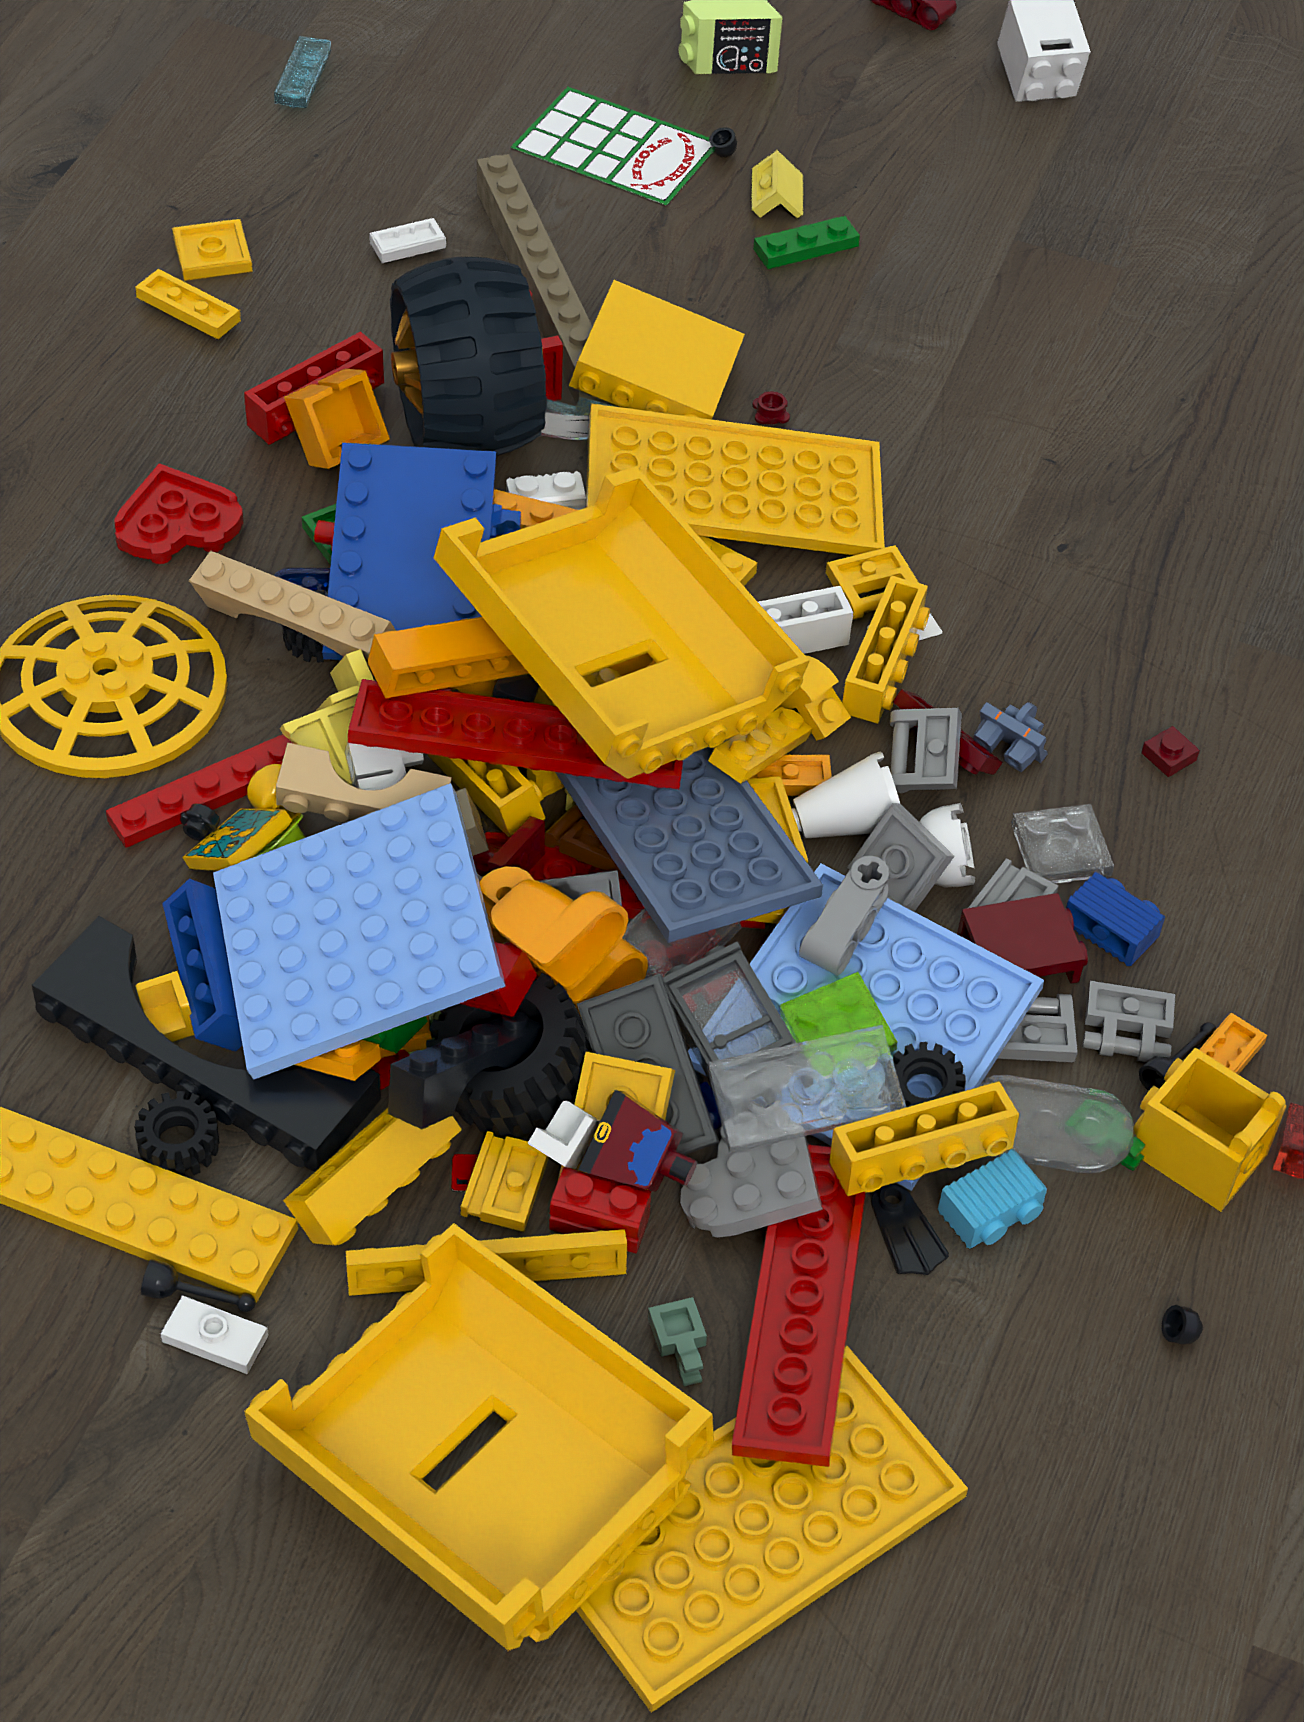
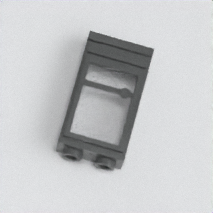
[663,941,813,1119]

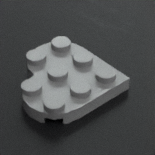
[680,1106,823,1238]

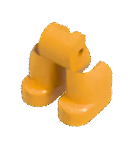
[479,866,648,1016]

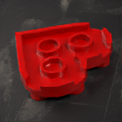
[114,463,244,564]

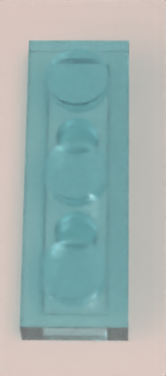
[274,36,331,108]

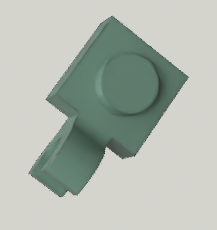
[648,1297,707,1386]

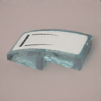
[541,397,615,440]

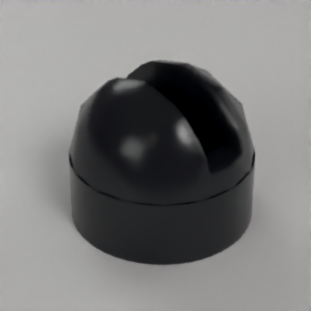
[709,127,737,157]
[1162,1305,1203,1344]

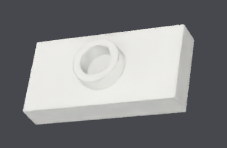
[370,218,446,263]
[161,1296,268,1374]

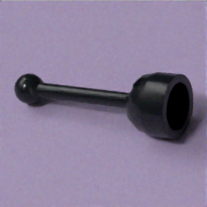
[1139,1022,1217,1091]
[141,1259,256,1312]

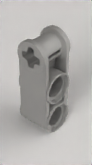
[799,855,889,976]

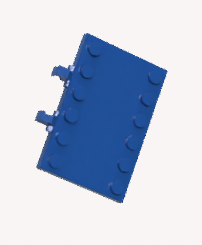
[322,443,521,660]

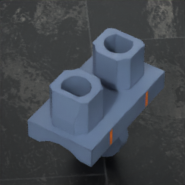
[974,702,1048,772]

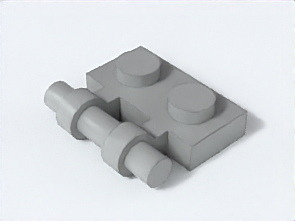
[1082,981,1175,1062]

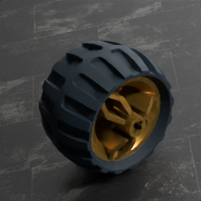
[390,257,547,456]

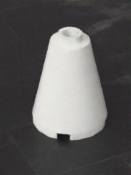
[791,752,900,838]

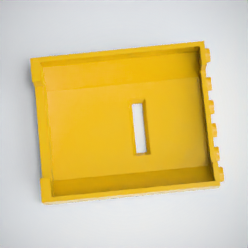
[433,466,810,779]
[244,1223,714,1650]

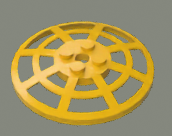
[0,595,228,778]

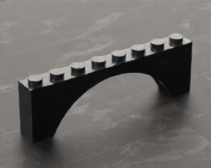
[32,916,381,1172]

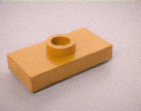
[1199,1013,1268,1075]

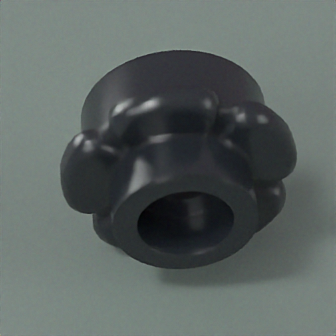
[180,804,220,841]

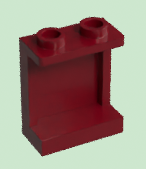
[957,893,1088,984]

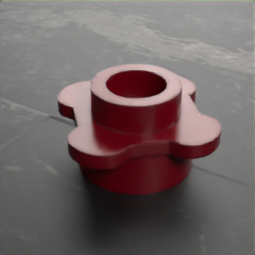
[752,391,790,424]

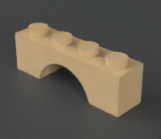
[276,743,452,822]

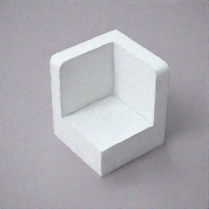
[528,1101,600,1170]

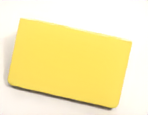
[752,150,803,219]
[315,649,374,712]

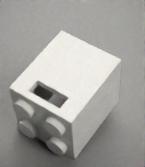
[997,0,1090,102]

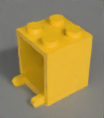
[1132,1048,1287,1212]

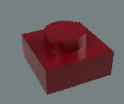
[1141,726,1200,777]

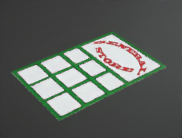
[510,87,713,206]

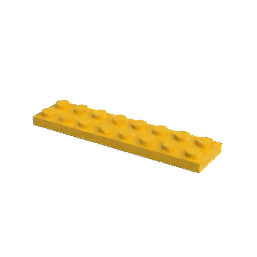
[0,1107,298,1303]

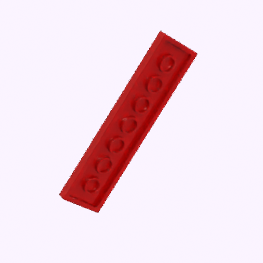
[348,679,683,790]
[732,1145,866,1467]

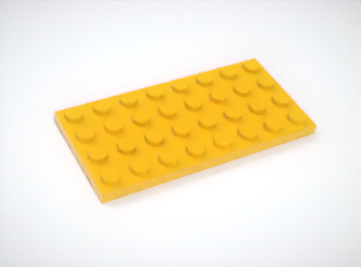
[586,403,885,555]
[576,1346,968,1713]

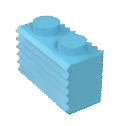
[938,1149,1047,1249]

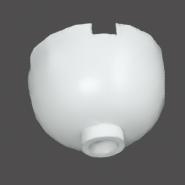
[919,803,975,887]

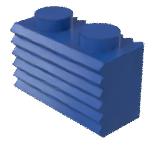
[1066,871,1165,966]

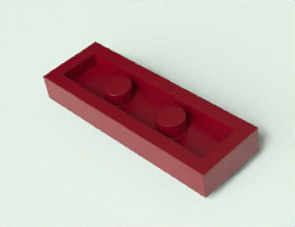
[893,689,1003,775]

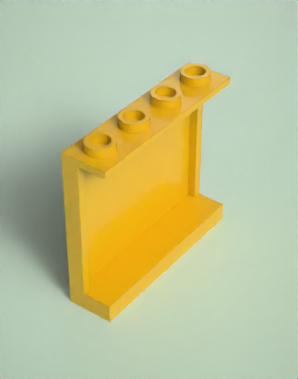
[569,280,745,419]

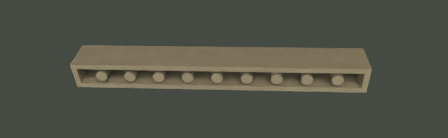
[477,154,610,410]

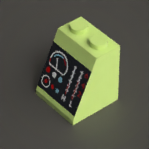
[679,0,782,74]

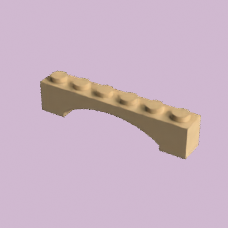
[189,551,396,674]

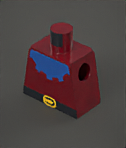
[578,1090,697,1192]

